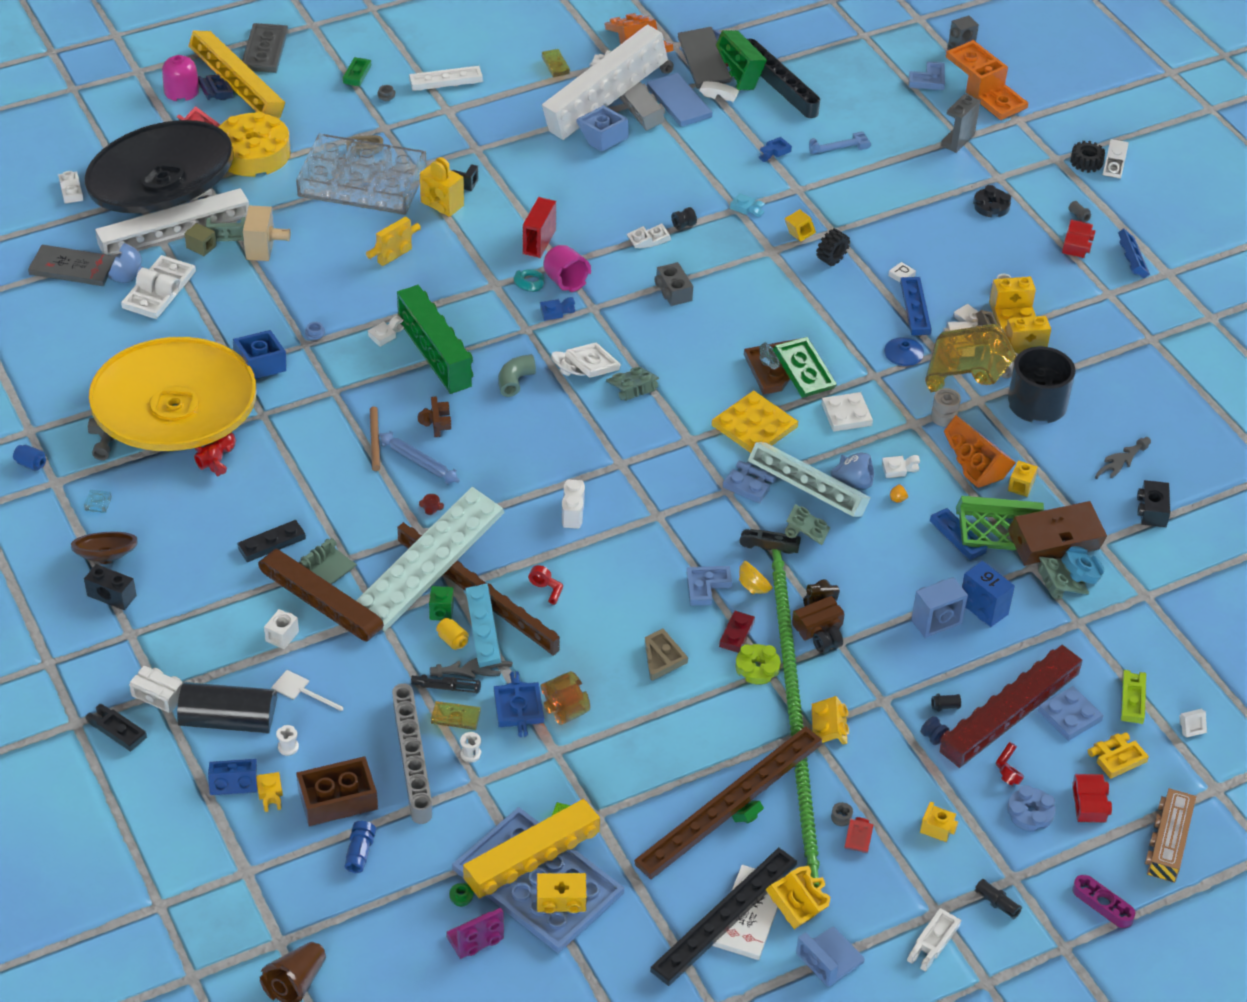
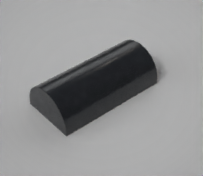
[177,682,278,733]

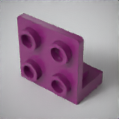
[446,908,504,959]

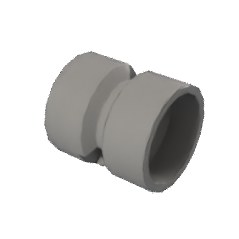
[931,388,961,427]

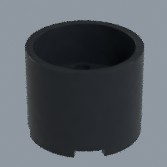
[1008,346,1076,423]

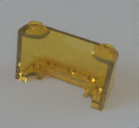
[925,324,1017,392]

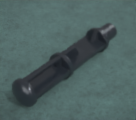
[411,674,481,694]

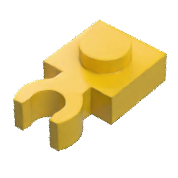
[256,772,283,812]

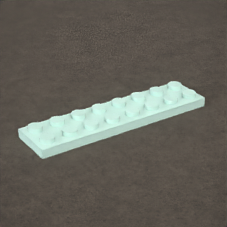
[356,487,505,632]

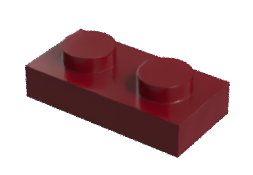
[719,610,755,653]

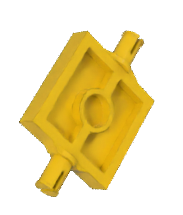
[366,216,421,266]

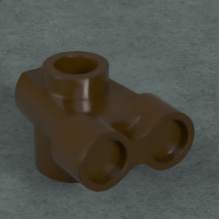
[803,579,840,606]

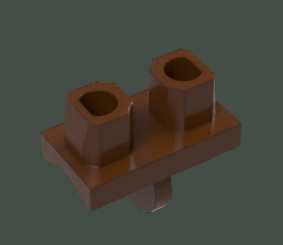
[417,396,451,437]

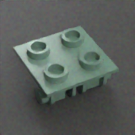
[606,367,659,401]
[785,504,830,545]
[299,538,357,584]
[1038,557,1089,600]

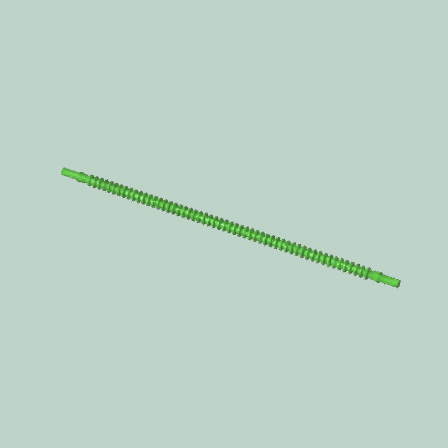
[772,549,820,887]

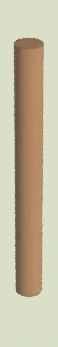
[370,407,380,471]

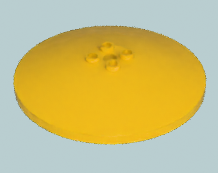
[89,337,257,451]

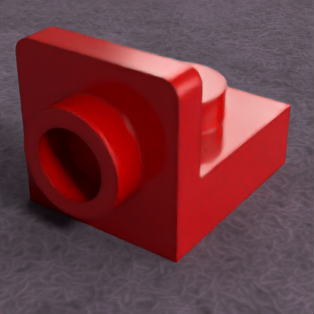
[844,817,874,853]

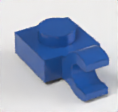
[759,137,792,162]
[540,297,575,321]

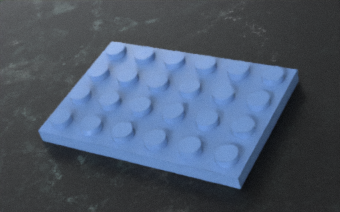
[452,807,624,953]

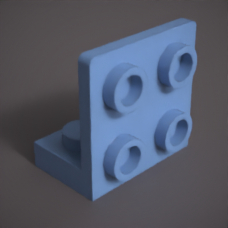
[796,927,865,987]

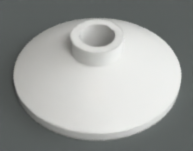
[551,351,586,376]

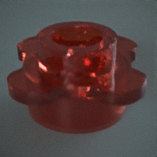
[419,494,444,515]

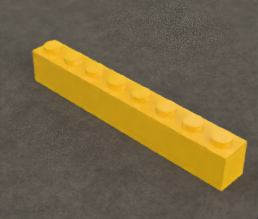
[188,30,285,118]

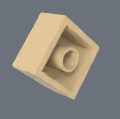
[243,205,291,261]

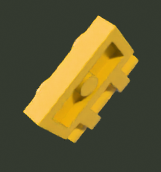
[1087,732,1149,779]

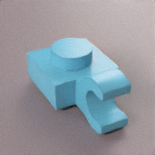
[730,193,764,217]

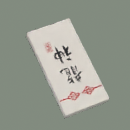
[712,865,778,960]

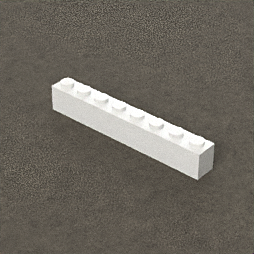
[95,188,249,255]

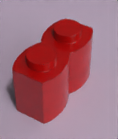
[1062,219,1096,258]
[1072,774,1112,823]

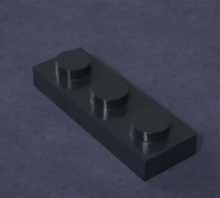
[237,520,306,562]

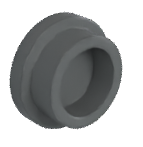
[377,85,396,101]

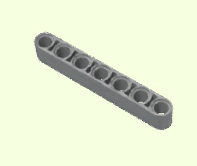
[392,683,432,824]

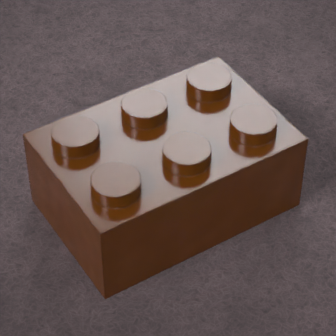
[296,756,378,826]

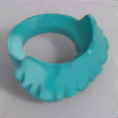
[514,269,544,292]

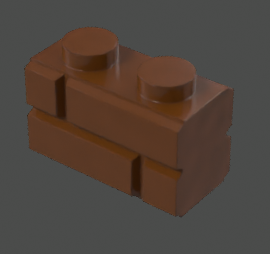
[792,596,845,641]

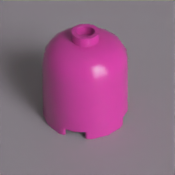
[162,55,199,101]
[543,245,591,292]

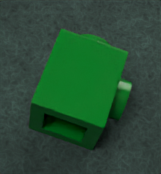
[429,586,454,621]

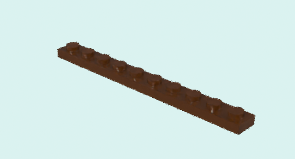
[397,522,560,656]
[634,726,822,879]

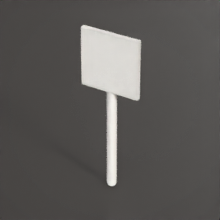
[271,670,344,711]

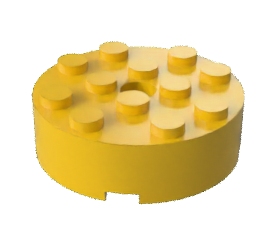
[219,112,291,177]

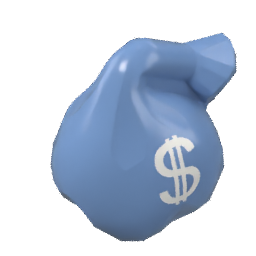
[831,452,874,489]

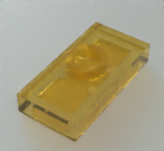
[542,49,570,77]
[431,701,481,730]

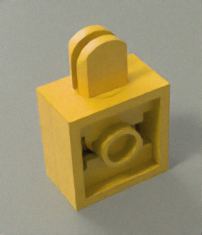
[420,157,464,217]

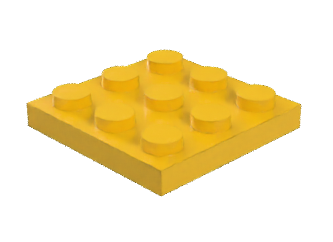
[712,390,799,453]

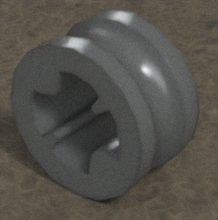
[831,802,853,826]

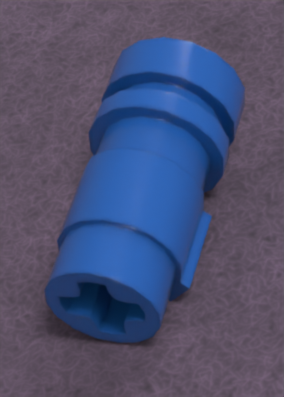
[344,821,376,873]

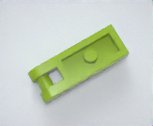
[1121,670,1146,724]

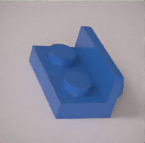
[208,759,257,795]

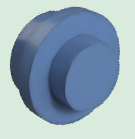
[305,322,325,340]

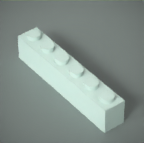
[748,442,871,517]

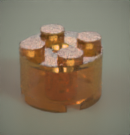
[540,671,590,725]

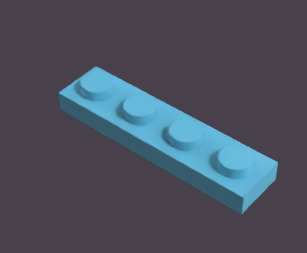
[466,584,502,667]

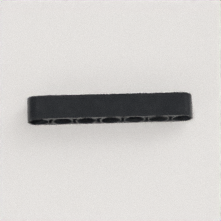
[747,39,820,118]

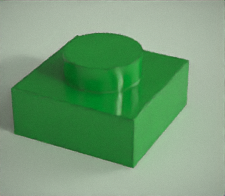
[732,801,764,823]

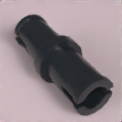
[975,879,1022,919]

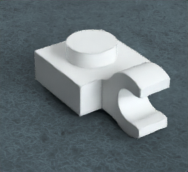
[368,315,404,347]
[882,455,920,478]

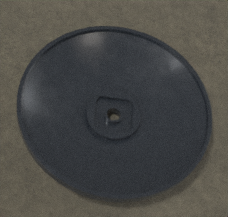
[85,120,234,213]

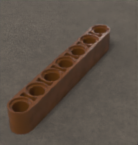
[258,549,384,642]

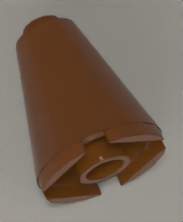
[260,942,326,1002]

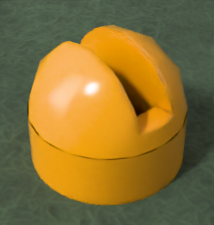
[890,484,908,503]

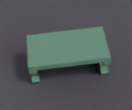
[206,217,245,241]

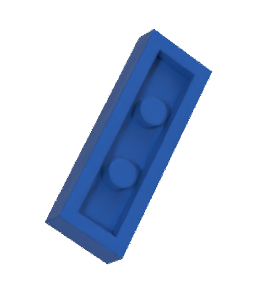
[1118,228,1150,279]
[930,508,988,561]

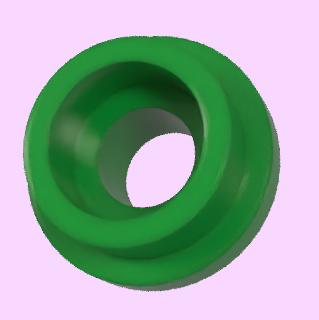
[449,883,474,907]

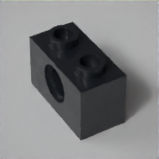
[1137,480,1170,527]
[84,564,137,611]

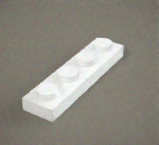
[409,66,483,91]

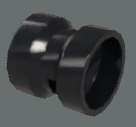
[671,207,697,230]
[813,626,843,654]

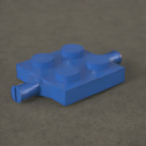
[494,671,544,737]

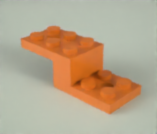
[604,13,674,53]
[946,40,1028,120]

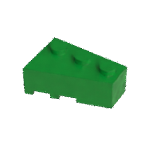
[716,30,767,90]

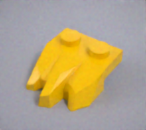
[765,866,831,930]

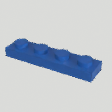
[900,277,932,335]

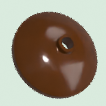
[71,532,138,564]

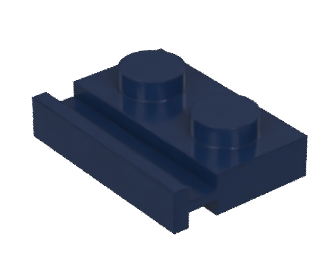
[198,74,234,100]

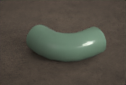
[498,354,536,397]

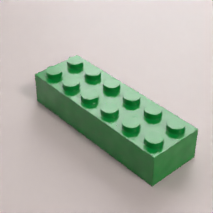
[397,285,474,394]

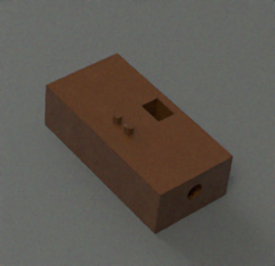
[1007,501,1107,566]

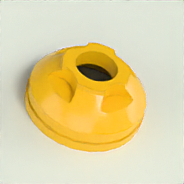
[739,560,773,594]

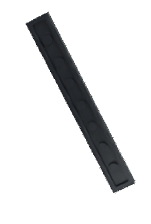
[650,847,797,986]

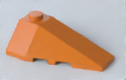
[944,415,1016,488]

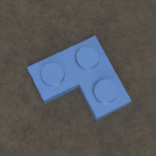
[909,62,945,90]
[686,566,732,606]

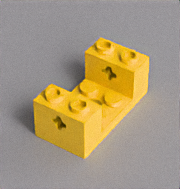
[989,276,1051,354]

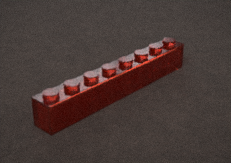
[939,645,1083,768]

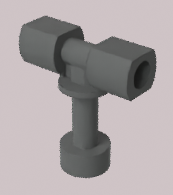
[88,418,114,460]

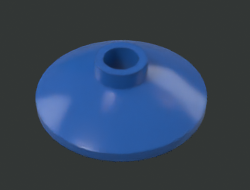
[884,337,924,366]

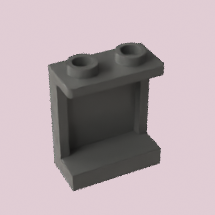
[941,94,981,153]

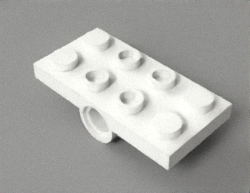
[121,255,196,319]

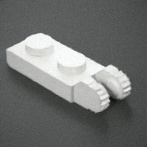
[907,908,961,971]

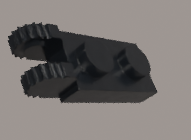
[739,528,801,554]
[85,704,147,752]

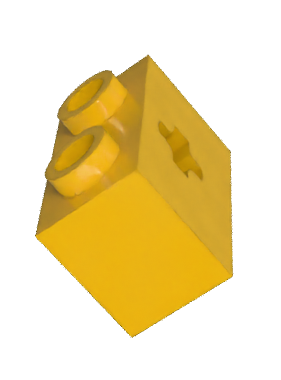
[537,873,586,913]

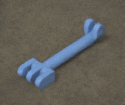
[809,132,871,154]

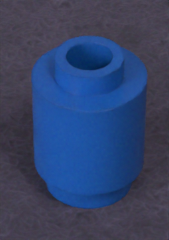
[13,445,46,471]

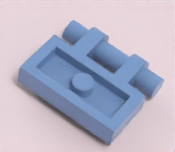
[723,460,777,504]

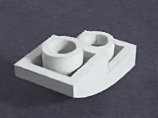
[699,81,739,102]
[58,171,83,204]
[627,224,671,248]

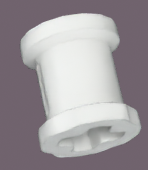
[276,725,299,756]
[460,732,481,763]

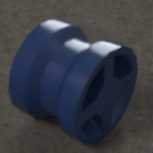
[920,716,950,745]

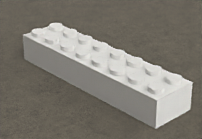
[542,24,668,140]

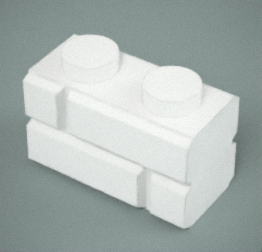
[129,666,183,713]

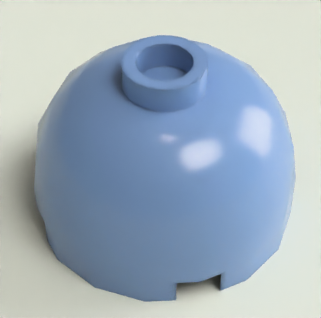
[108,243,144,283]

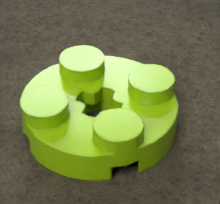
[735,644,781,684]

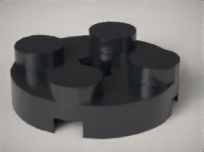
[973,185,1011,217]

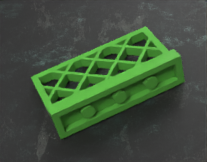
[956,496,1044,551]

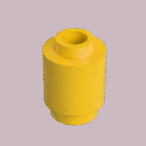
[436,618,469,650]

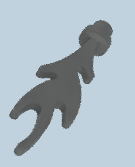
[1095,437,1151,479]
[430,658,513,679]

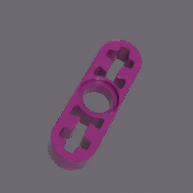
[1072,875,1135,928]

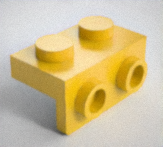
[812,696,849,745]

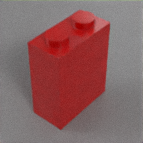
[523,197,556,258]

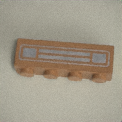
[1145,788,1196,883]

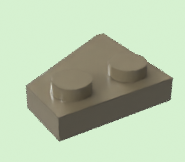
[644,629,688,681]

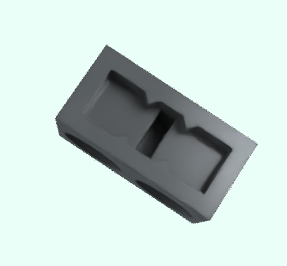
[947,15,979,50]
[654,262,693,306]

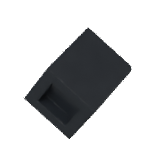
[452,164,478,191]

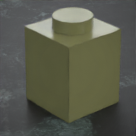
[184,223,216,256]

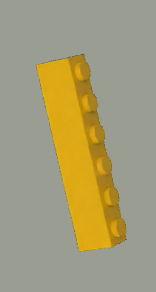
[463,798,600,899]

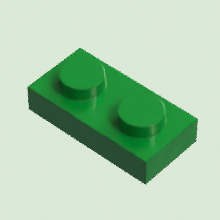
[343,57,371,87]

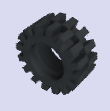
[1070,141,1105,173]
[816,228,850,266]

